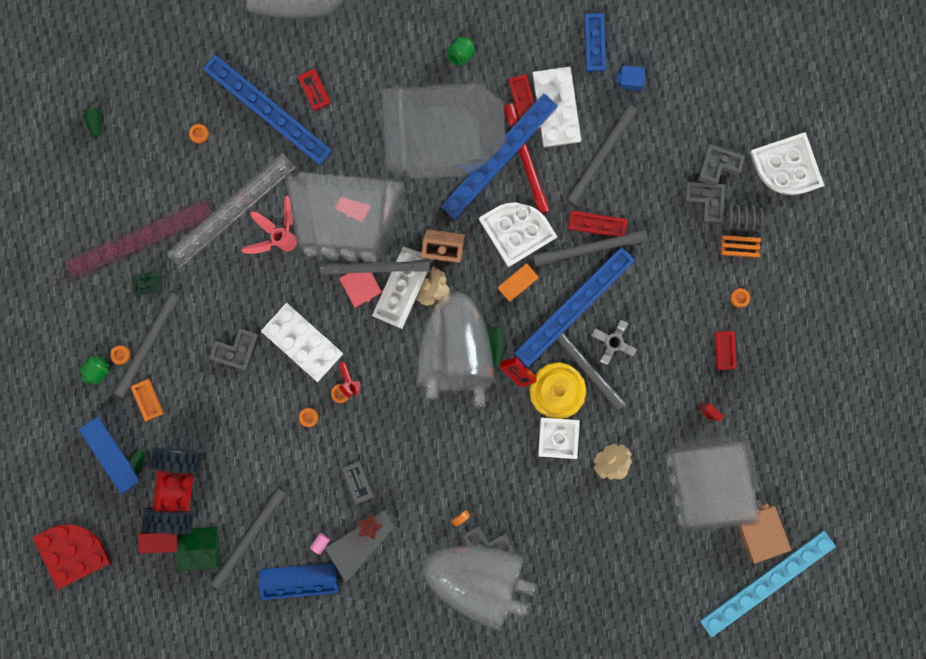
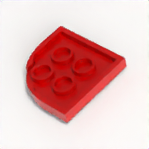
[32,524,111,590]

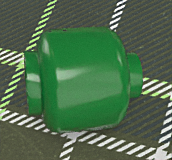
[447,37,475,65]
[79,356,109,385]

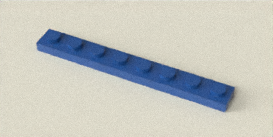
[203,55,333,166]
[441,93,558,220]
[514,247,635,367]

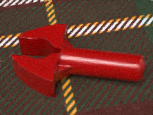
[339,362,360,398]

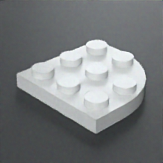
[750,132,824,195]
[479,203,557,268]

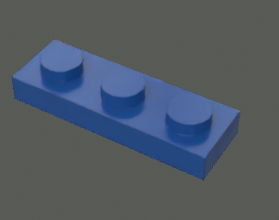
[584,13,606,72]

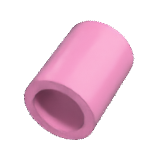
[310,533,330,555]

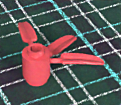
[242,196,297,254]

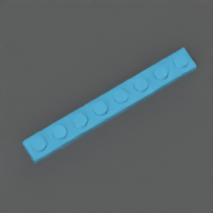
[699,531,836,637]

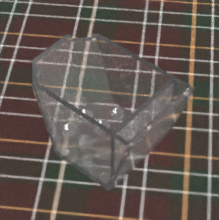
[382,83,505,180]
[285,173,407,263]
[667,431,762,531]

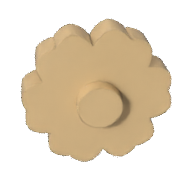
[416,267,449,306]
[594,444,632,480]

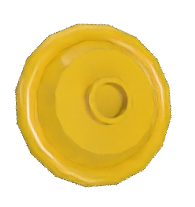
[529,362,586,419]

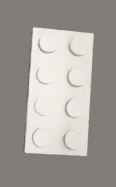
[533,67,581,148]
[372,247,433,329]
[261,303,344,382]

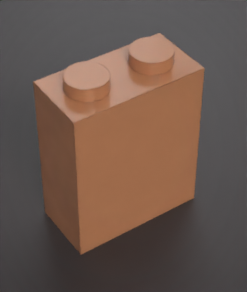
[421,229,465,263]
[735,503,791,564]

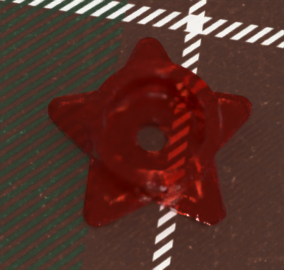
[358,514,382,540]

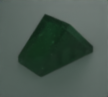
[132,271,163,296]

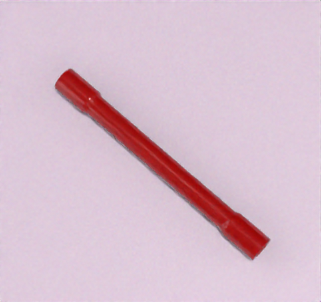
[503,103,550,214]

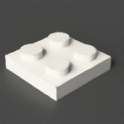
[538,418,580,459]

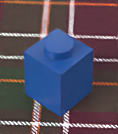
[616,66,645,91]

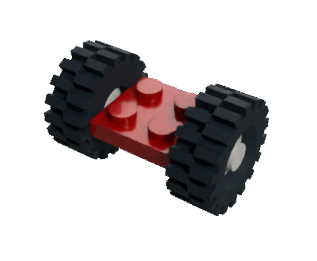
[142,447,202,535]

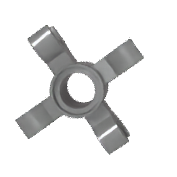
[591,320,637,365]

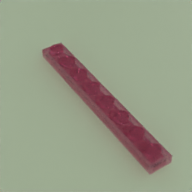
[65,200,214,279]

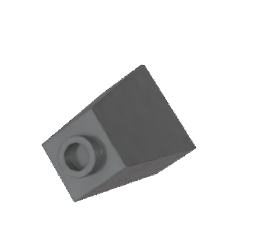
[325,509,396,582]

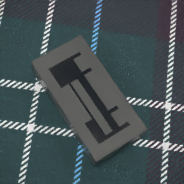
[342,461,374,504]

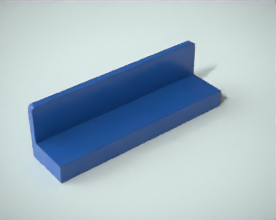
[79,417,140,494]
[258,563,339,600]

